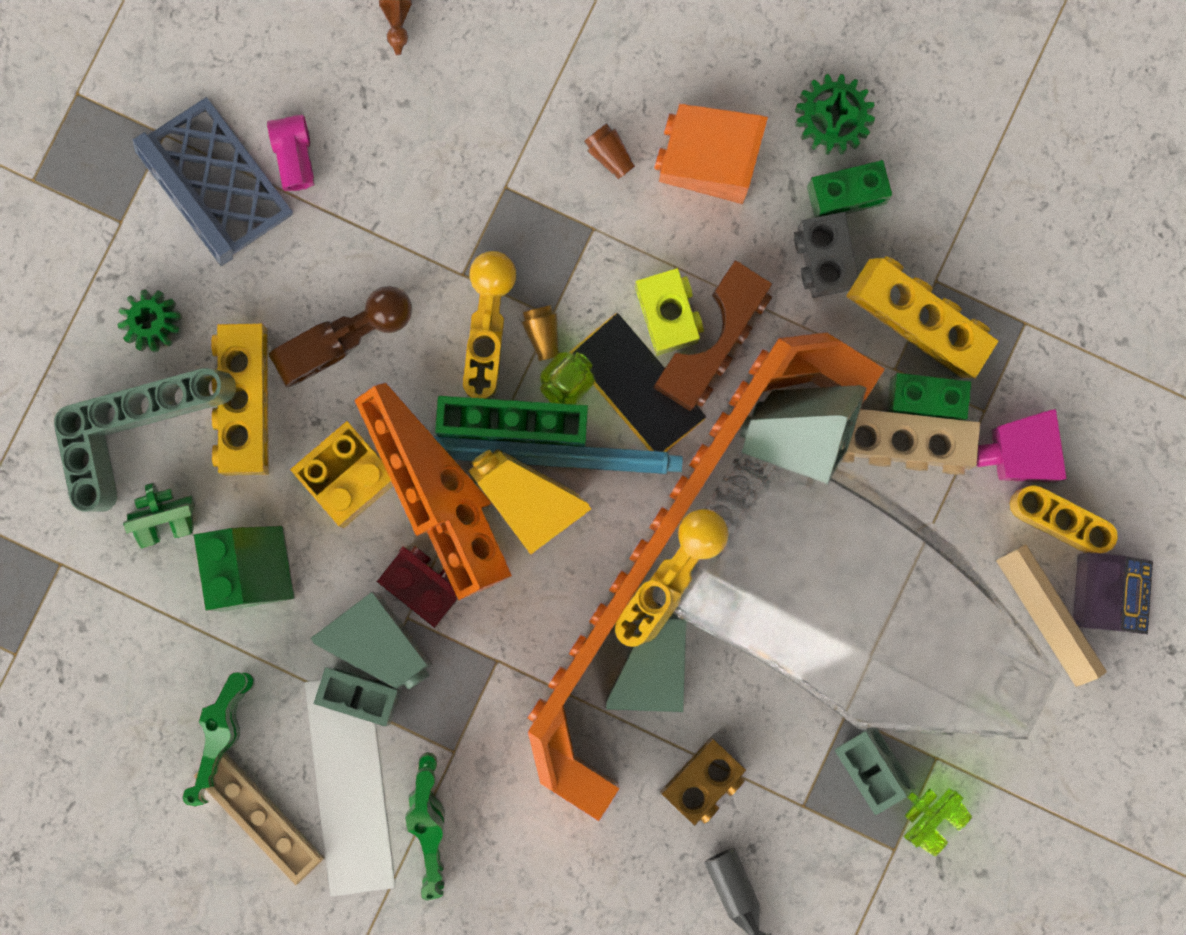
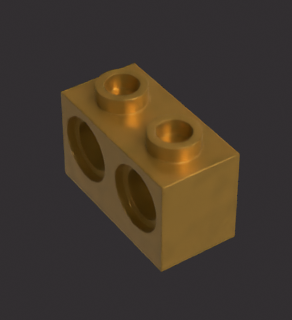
[660,737,746,826]

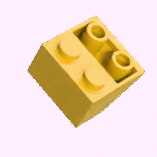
[290,421,393,529]

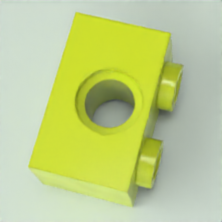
[635,268,704,356]

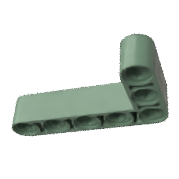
[54,368,236,512]

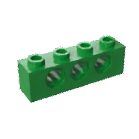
[435,396,588,447]

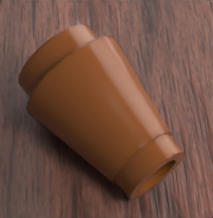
[584,123,635,180]

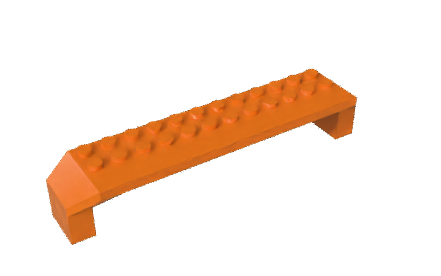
[527,332,885,821]

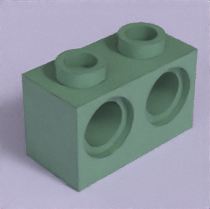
[313,667,402,727]
[834,724,915,816]

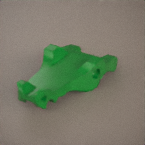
[182,672,255,807]
[405,752,445,901]

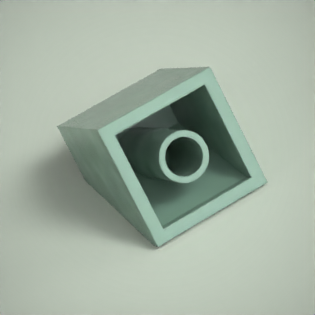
[740,385,867,484]
[310,592,432,690]
[606,612,686,712]

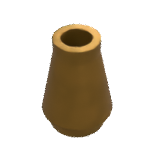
[521,305,560,361]

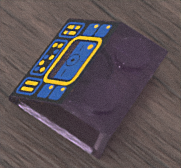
[1073,552,1153,635]

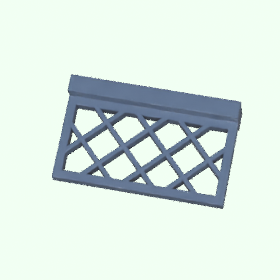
[133,97,293,267]

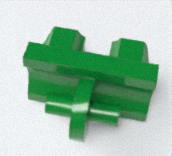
[123,482,195,548]

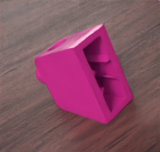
[976,409,1067,483]

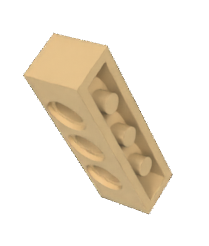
[842,409,980,475]

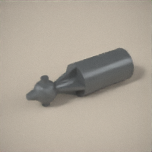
[704,848,772,935]

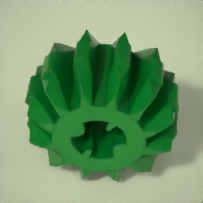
[117,289,182,353]

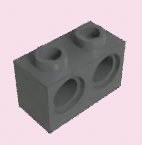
[794,212,858,298]

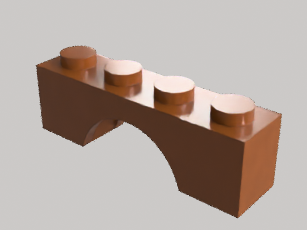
[653,260,773,411]

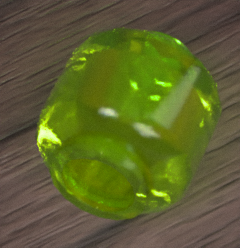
[540,352,594,405]

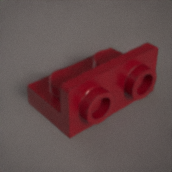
[376,545,458,628]

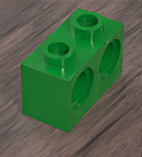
[807,160,892,217]
[887,373,971,420]

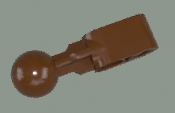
[268,286,412,388]

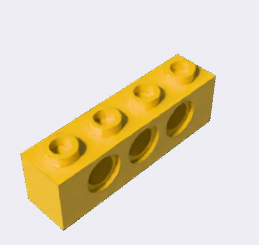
[846,256,999,378]
[211,323,269,476]

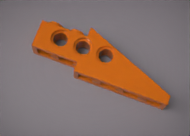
[354,383,512,600]

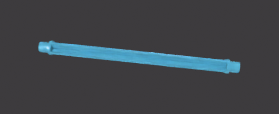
[433,436,683,474]

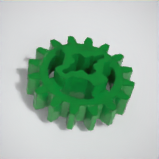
[795,74,875,155]

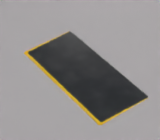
[568,313,706,452]

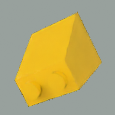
[468,449,591,554]

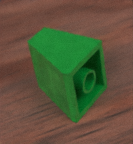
[193,526,295,612]

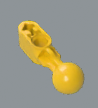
[463,251,516,399]
[615,509,729,647]

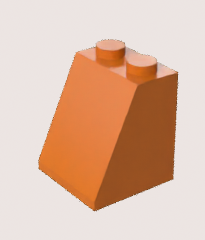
[654,104,768,204]

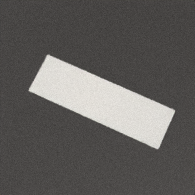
[305,674,395,897]

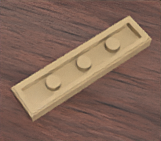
[996,544,1107,687]
[194,753,325,885]

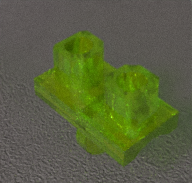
[903,788,972,857]

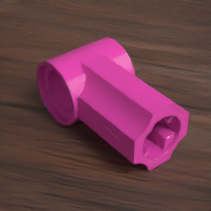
[267,114,315,191]

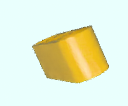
[1009,485,1118,555]

